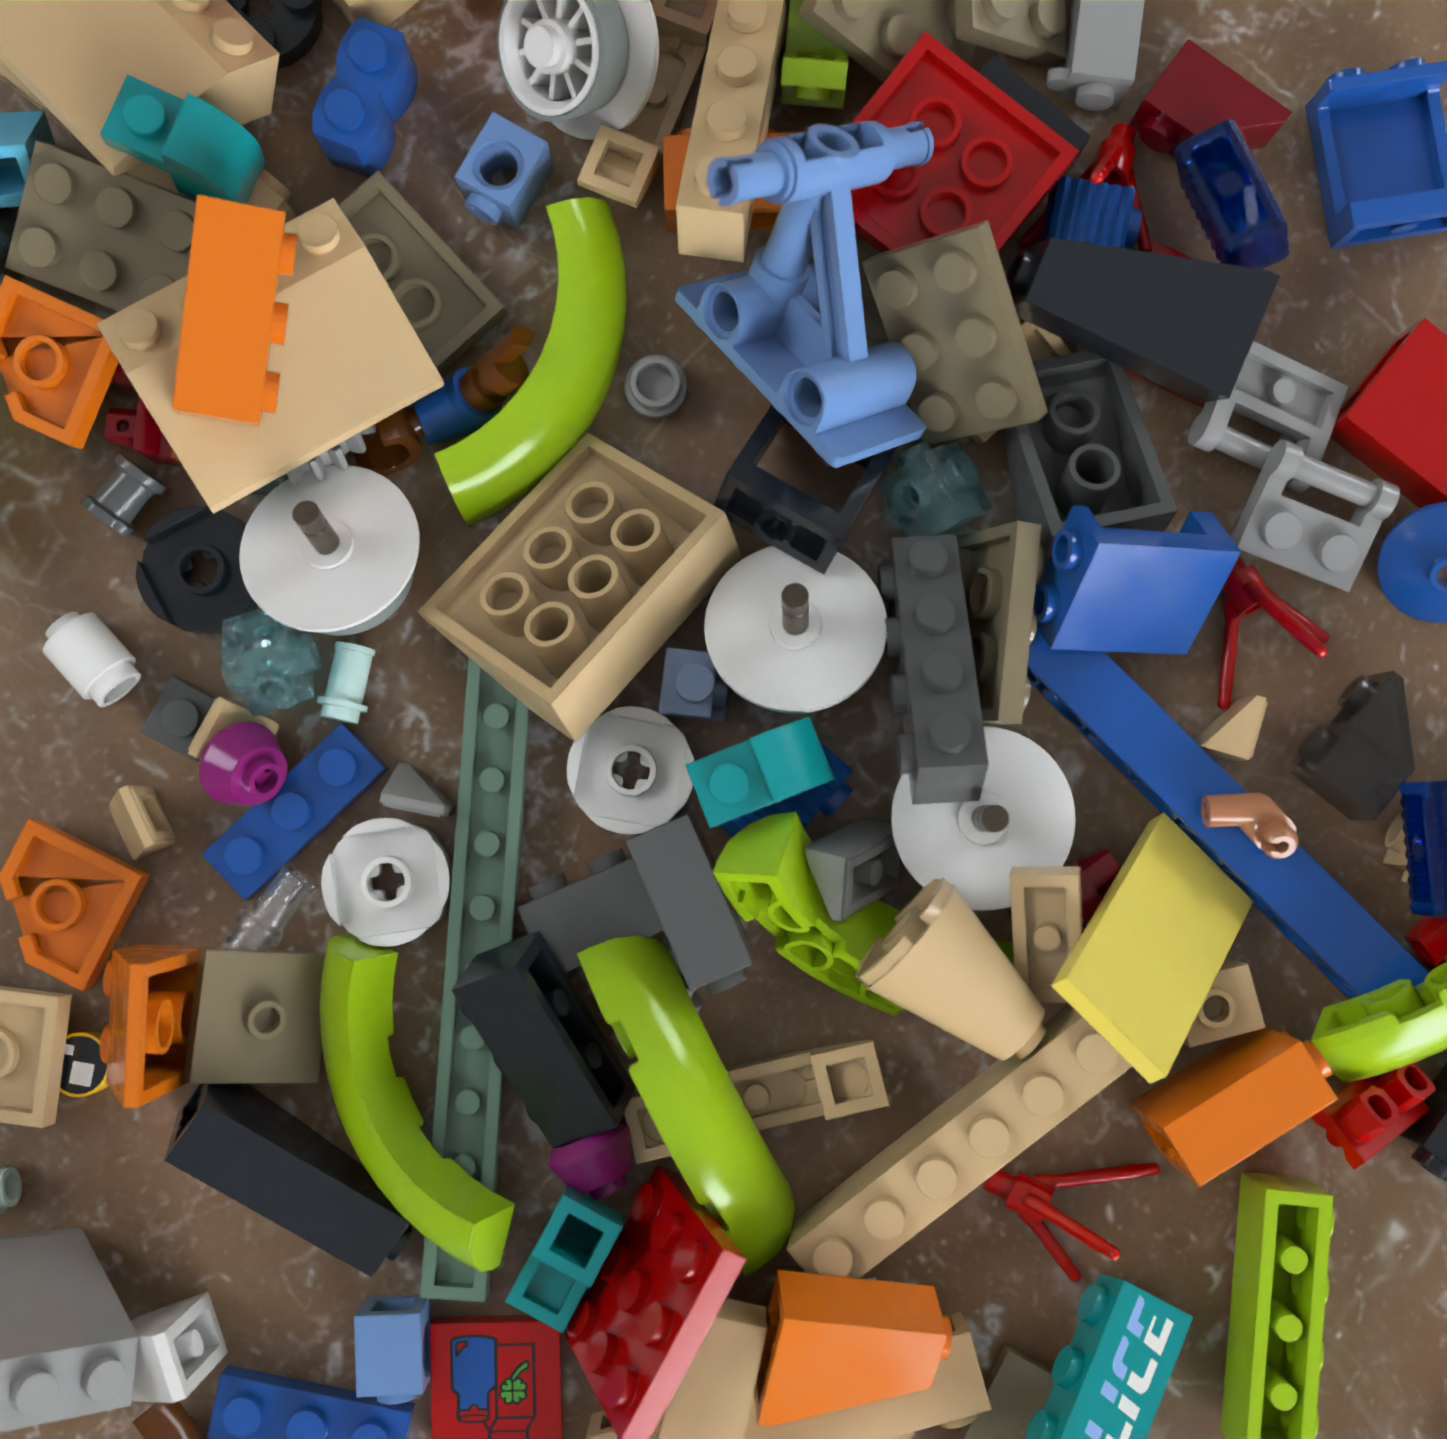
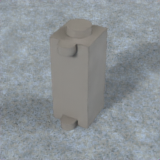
[1046,0,1145,111]

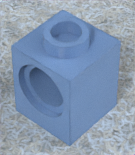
[454,112,554,230]
[354,1294,433,1405]

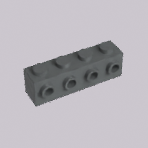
[878,534,989,805]

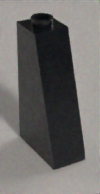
[1006,237,1280,403]
[164,1084,412,1278]

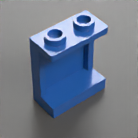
[1305,58,1447,249]
[1033,505,1241,655]

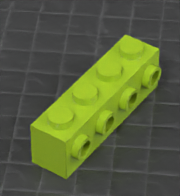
[1220,1171,1334,1439]

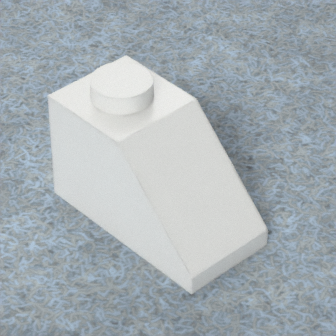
[131,1291,228,1403]

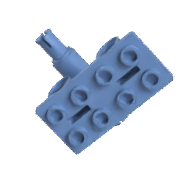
[674,121,934,468]

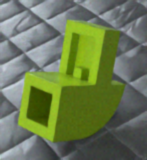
[781,0,849,109]

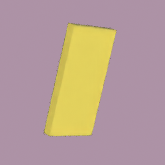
[1051,812,1254,1084]

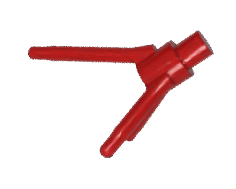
[1019,123,1153,253]
[1218,555,1329,710]
[982,1162,1160,1282]

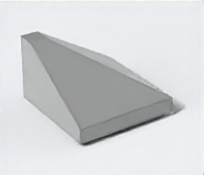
[379,762,456,818]

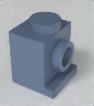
[659,647,728,723]

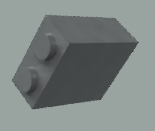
[625,813,754,995]

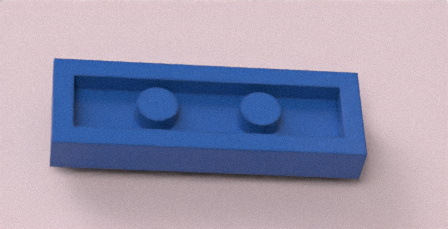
[202,723,389,901]
[207,1365,415,1439]

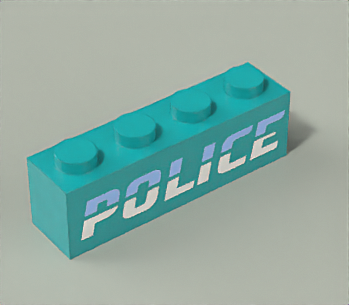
[1025,1273,1193,1439]

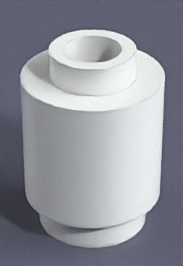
[43,612,141,707]

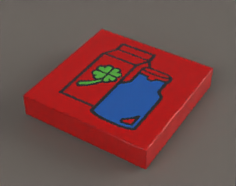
[430,1315,564,1439]

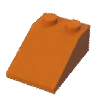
[100,944,211,1108]

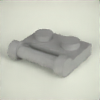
[1188,341,1349,494]
[1231,439,1400,592]

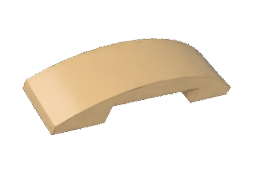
[577,0,717,208]
[624,1039,889,1164]

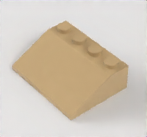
[0,0,280,176]
[96,198,444,514]
[418,432,742,742]

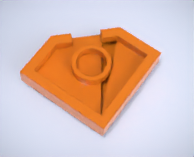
[0,275,119,449]
[0,818,151,992]

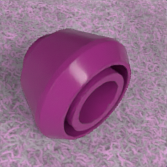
[199,721,287,806]
[548,1120,633,1200]

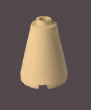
[854,877,1046,1061]

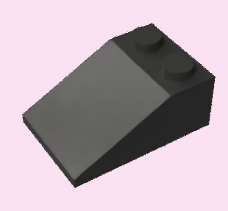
[1002,351,1177,570]

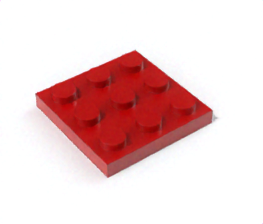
[850,31,1079,254]
[565,1165,746,1439]

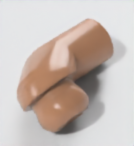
[1201,793,1299,859]

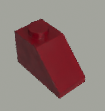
[1129,39,1292,161]

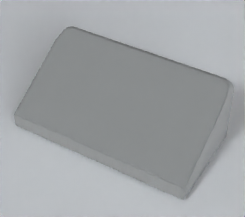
[805,818,903,922]

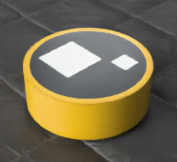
[60,1030,109,1097]

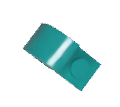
[100,74,265,204]
[685,717,835,828]
[505,1185,625,1333]

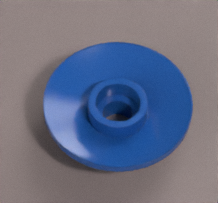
[1377,502,1447,623]

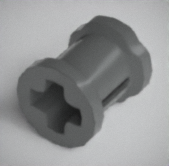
[80,452,167,537]

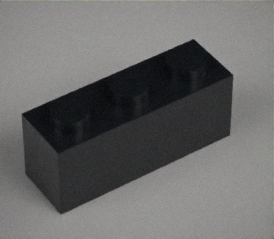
[451,931,636,1148]

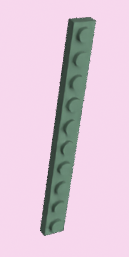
[420,657,532,1302]

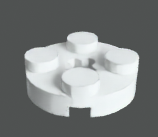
[567,706,694,834]
[321,818,453,947]

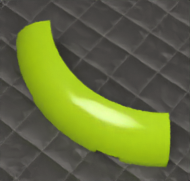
[434,197,627,527]
[713,812,1014,1032]
[320,933,515,1272]
[577,935,795,1276]
[1311,956,1447,1082]

